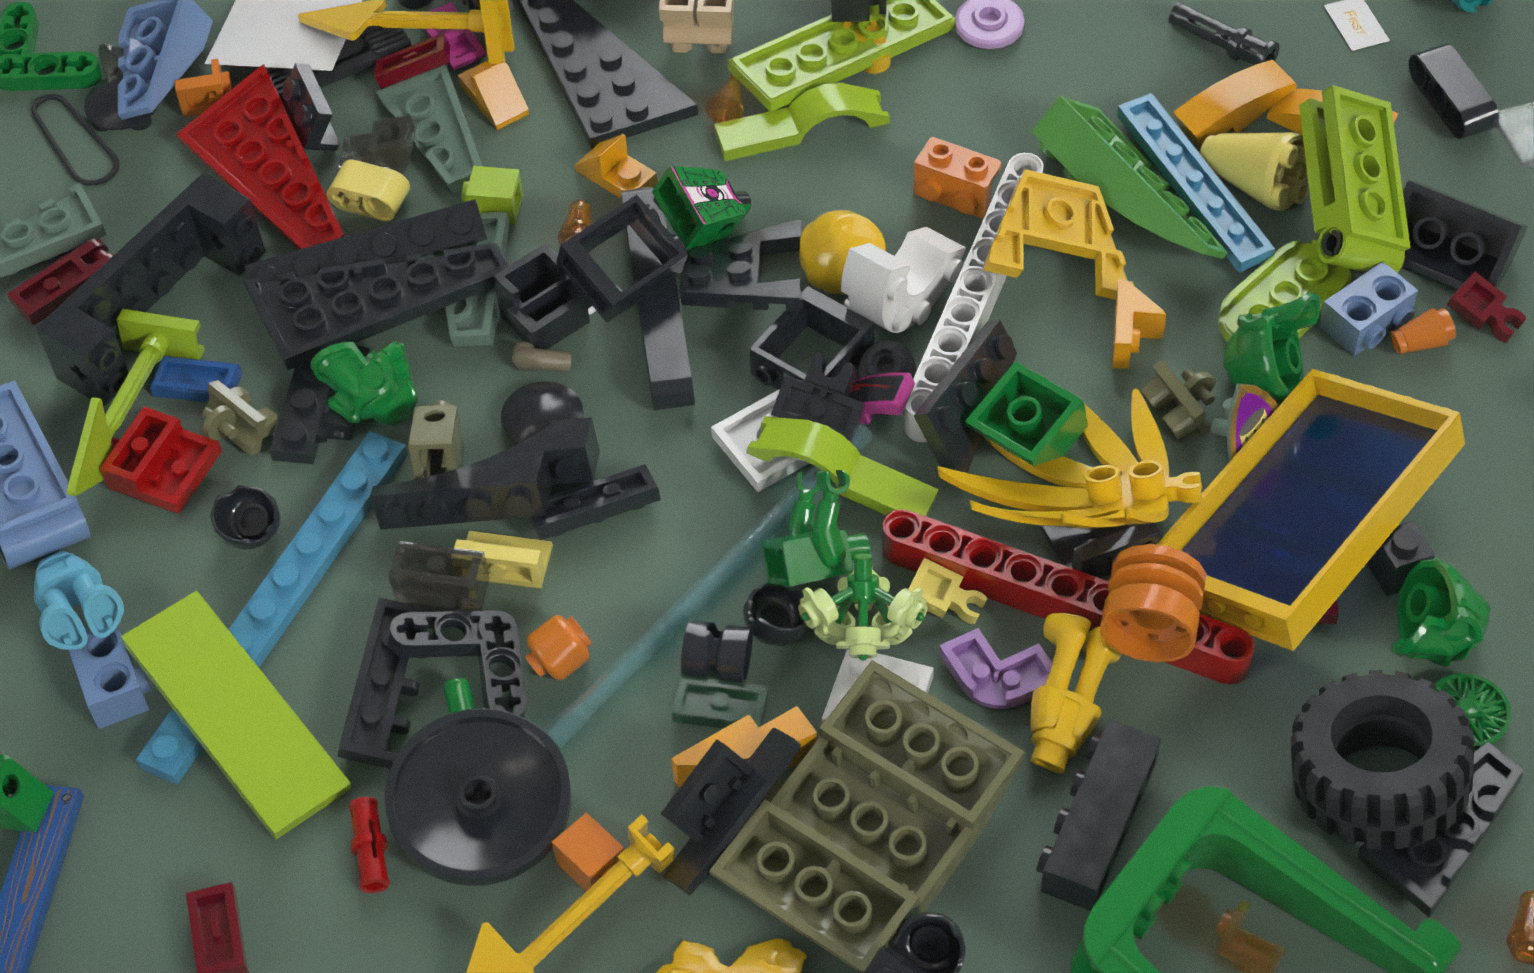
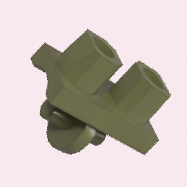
[1140,359,1216,440]
[201,380,277,456]

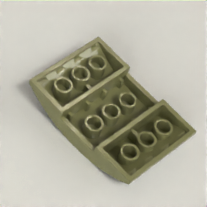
[710,660,1025,973]

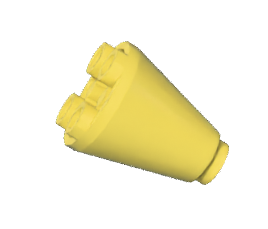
[1200,132,1308,211]

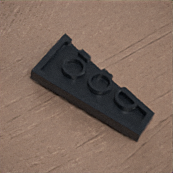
[914,320,1017,473]

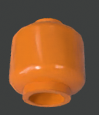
[525,615,593,681]

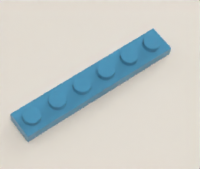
[1117,93,1275,273]

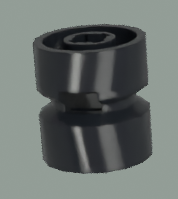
[681,619,753,685]

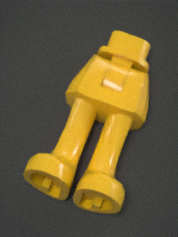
[1030,613,1122,774]

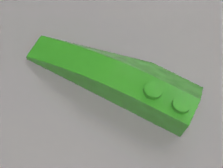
[1031,96,1228,259]

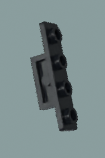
[661,728,801,895]

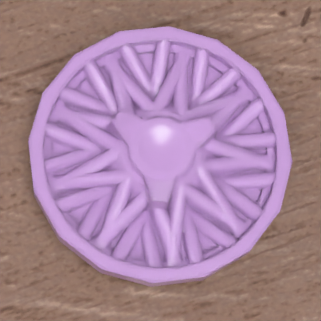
[955,0,1025,49]

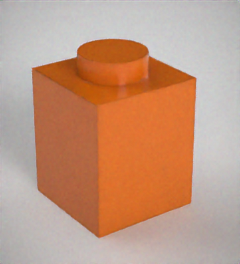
[552,812,625,891]

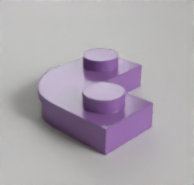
[939,628,1052,709]

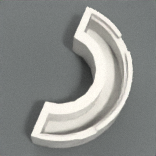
[841,227,966,333]

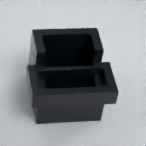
[493,243,592,349]

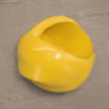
[799,210,886,295]

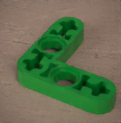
[0,2,102,91]

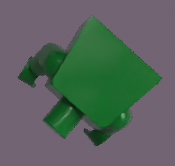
[761,470,870,586]

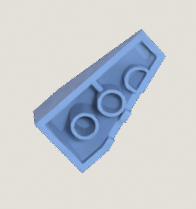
[118,0,213,120]

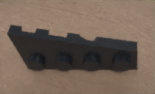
[1358,742,1524,918]

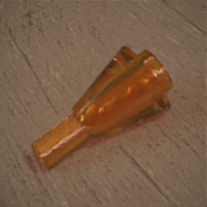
[706,73,744,123]

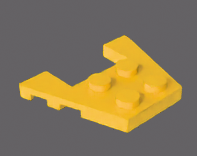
[983,169,1134,300]

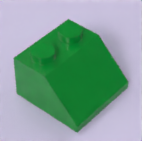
[965,361,1088,466]

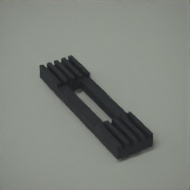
[267,26,412,103]

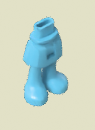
[34,551,124,650]

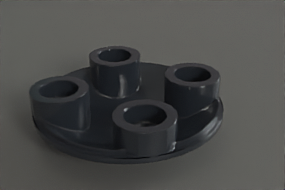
[84,74,159,132]
[501,381,584,444]

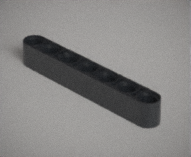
[621,186,695,411]

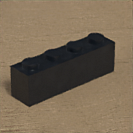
[1036,719,1161,911]

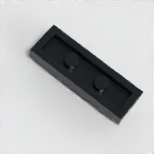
[529,464,661,540]

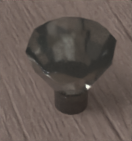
[98,43,123,77]

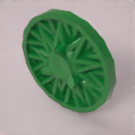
[1435,673,1512,750]

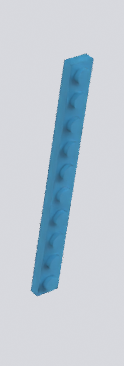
[136,431,408,785]

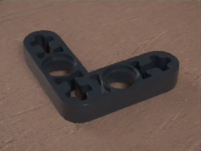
[388,610,528,718]

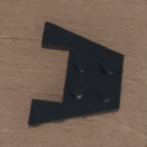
[679,219,803,312]

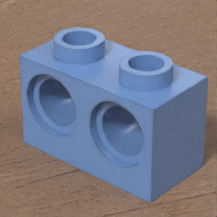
[1319,261,1418,357]
[68,626,152,729]

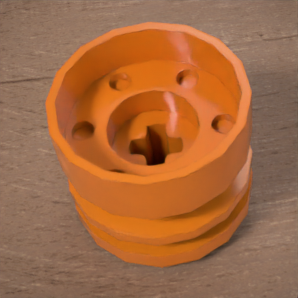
[1100,544,1206,663]

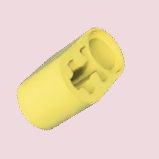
[327,160,410,221]

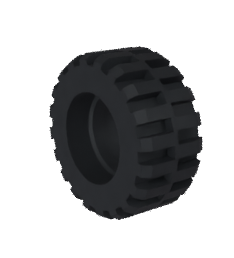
[1290,670,1474,850]

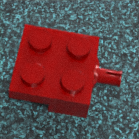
[99,406,222,514]

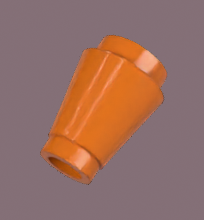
[1390,308,1456,355]

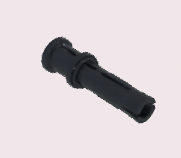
[1168,2,1280,65]

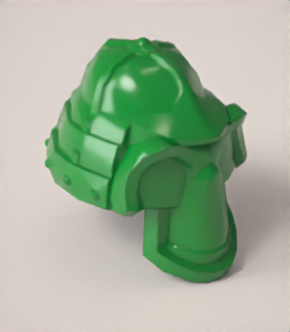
[1223,292,1321,401]
[310,340,418,426]
[1391,557,1491,667]

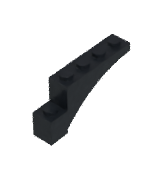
[370,417,600,530]

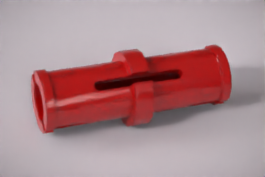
[348,797,390,893]

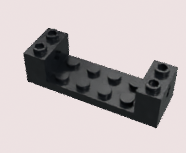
[36,173,265,407]

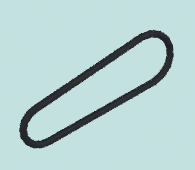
[31,94,119,186]

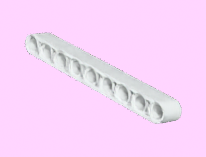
[904,152,1043,443]

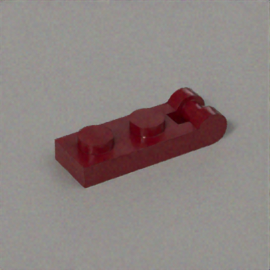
[7,238,115,326]

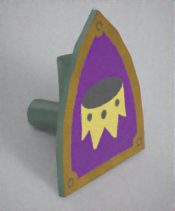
[1211,384,1278,462]

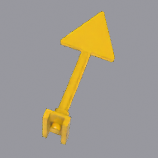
[298,0,515,64]
[466,814,674,973]

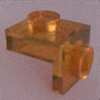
[1215,900,1286,973]

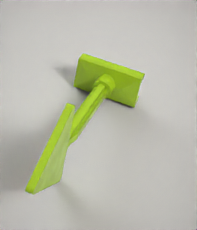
[66,309,205,496]

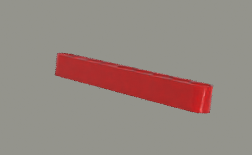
[882,509,1254,685]

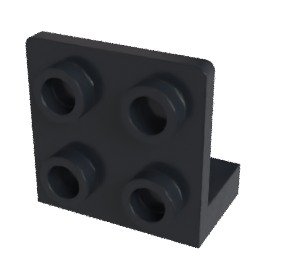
[1041,523,1161,581]

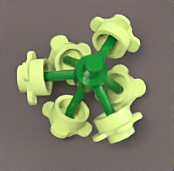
[799,554,928,661]

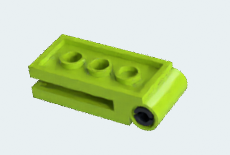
[1299,85,1410,273]

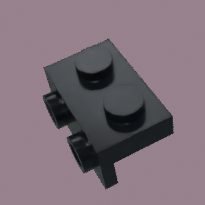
[281,63,340,151]

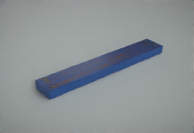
[0,785,84,973]

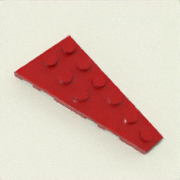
[176,64,345,250]

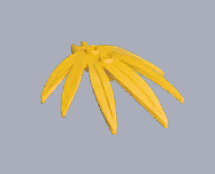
[937,388,1202,528]

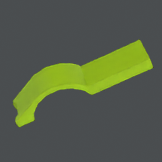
[714,83,890,161]
[746,416,939,517]

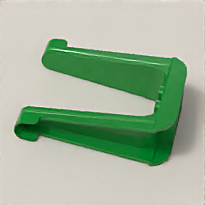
[1071,786,1461,973]

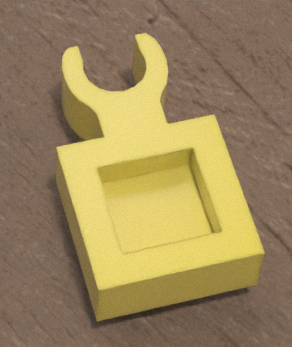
[908,558,987,624]

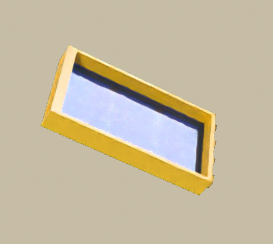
[1156,369,1465,651]

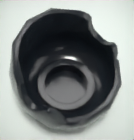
[210,485,281,550]
[743,583,808,646]
[893,912,966,973]

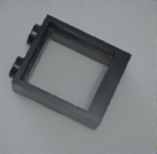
[556,194,688,323]
[750,286,874,390]

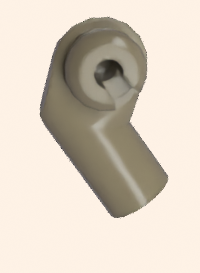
[512,342,572,372]

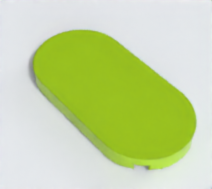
[1218,240,1351,342]

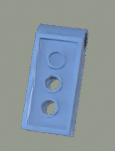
[0,380,91,570]

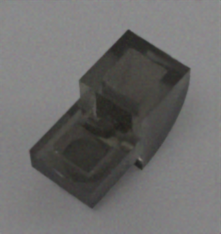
[339,115,415,174]

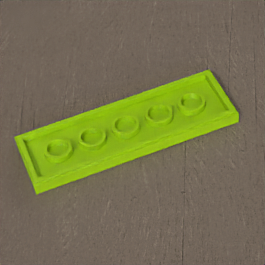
[728,0,956,112]
[121,590,351,840]

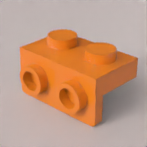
[914,137,1001,219]

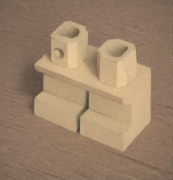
[659,0,734,54]

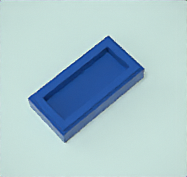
[150,356,242,402]

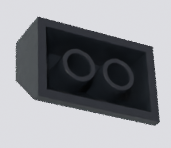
[1402,180,1528,289]

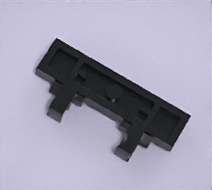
[270,346,370,464]

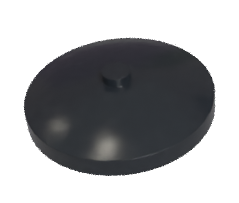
[385,708,571,886]

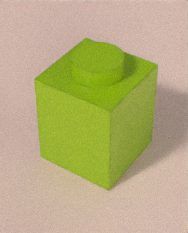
[462,166,524,225]

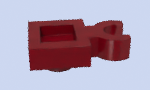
[1447,272,1526,343]

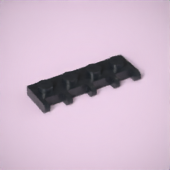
[337,597,436,769]

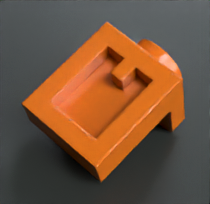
[175,59,233,117]

